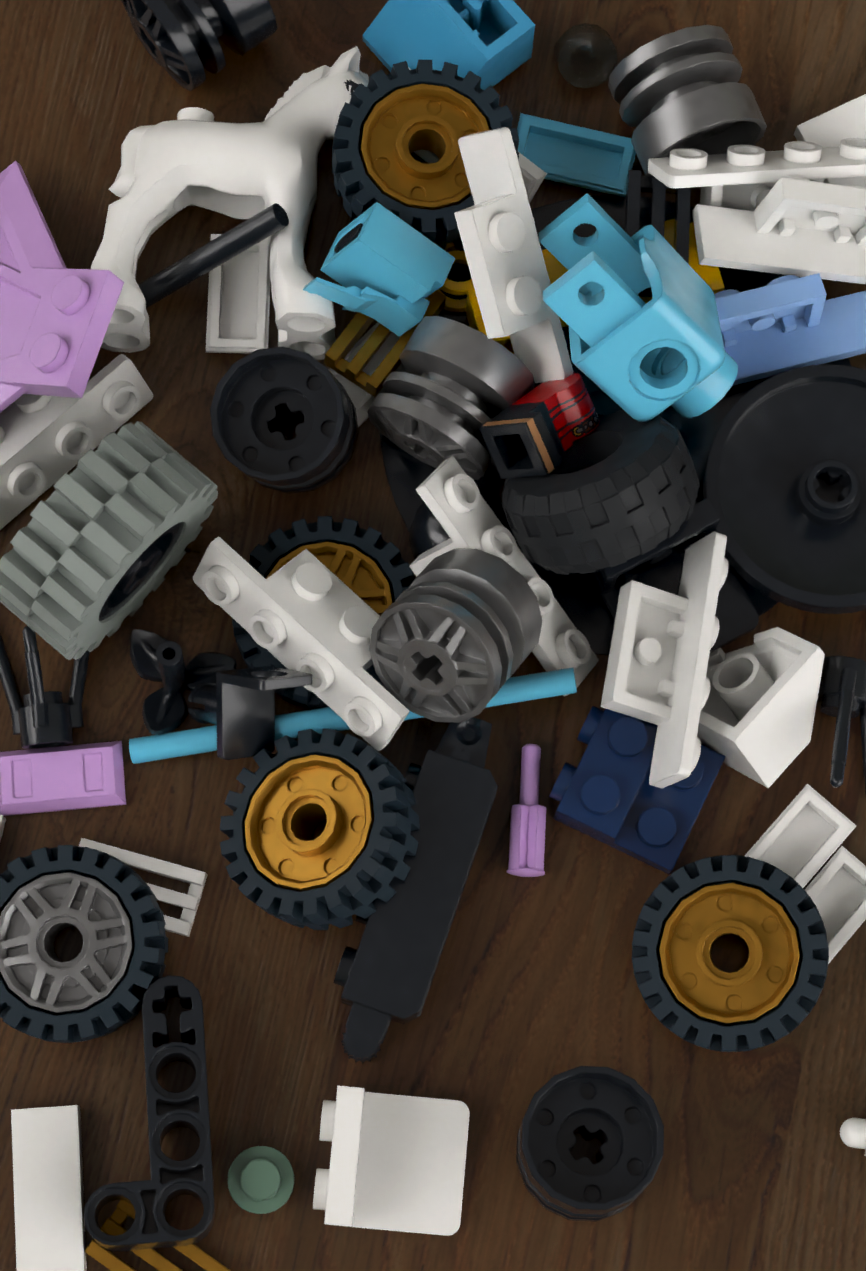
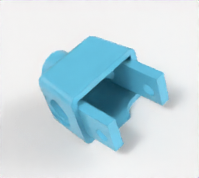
[539,193,738,422]

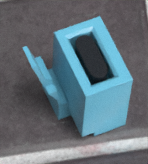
[303,202,455,337]

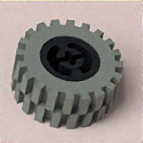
[0,421,218,660]

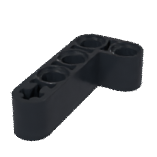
[84,975,215,1252]

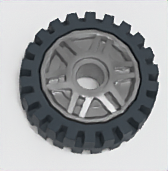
[0,845,168,1043]

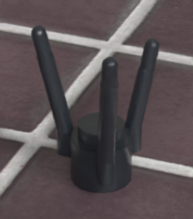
[0,626,90,749]
[785,656,866,796]

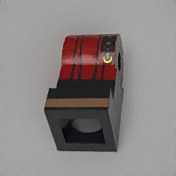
[479,373,600,479]

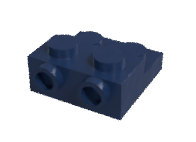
[549,705,726,875]

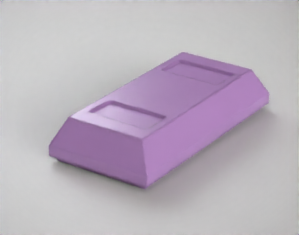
[0,741,127,816]

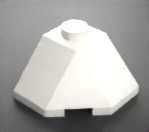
[697,627,825,788]

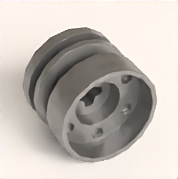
[608,25,767,176]
[367,316,535,480]
[369,549,542,723]

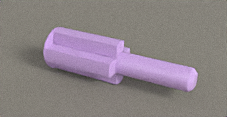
[506,744,546,877]

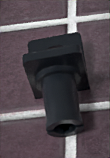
[188,666,312,760]

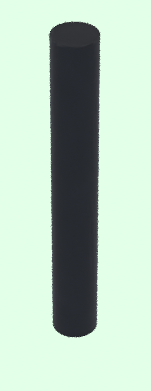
[138,203,289,308]

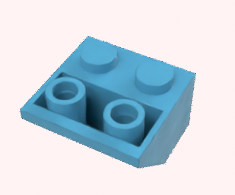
[362,0,535,90]

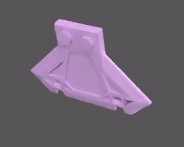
[0,160,124,413]

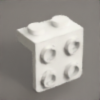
[313,1086,470,1236]

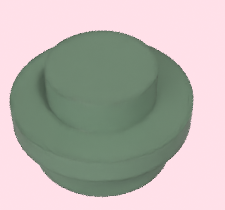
[227,1146,295,1214]

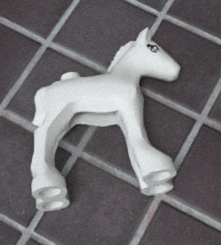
[91,46,369,360]

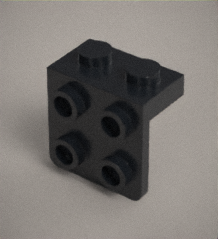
[590,498,759,654]

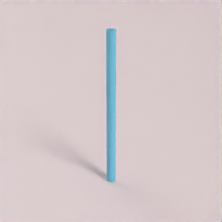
[129,667,577,764]

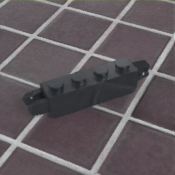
[334,717,498,1064]

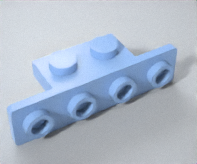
[715,273,866,386]

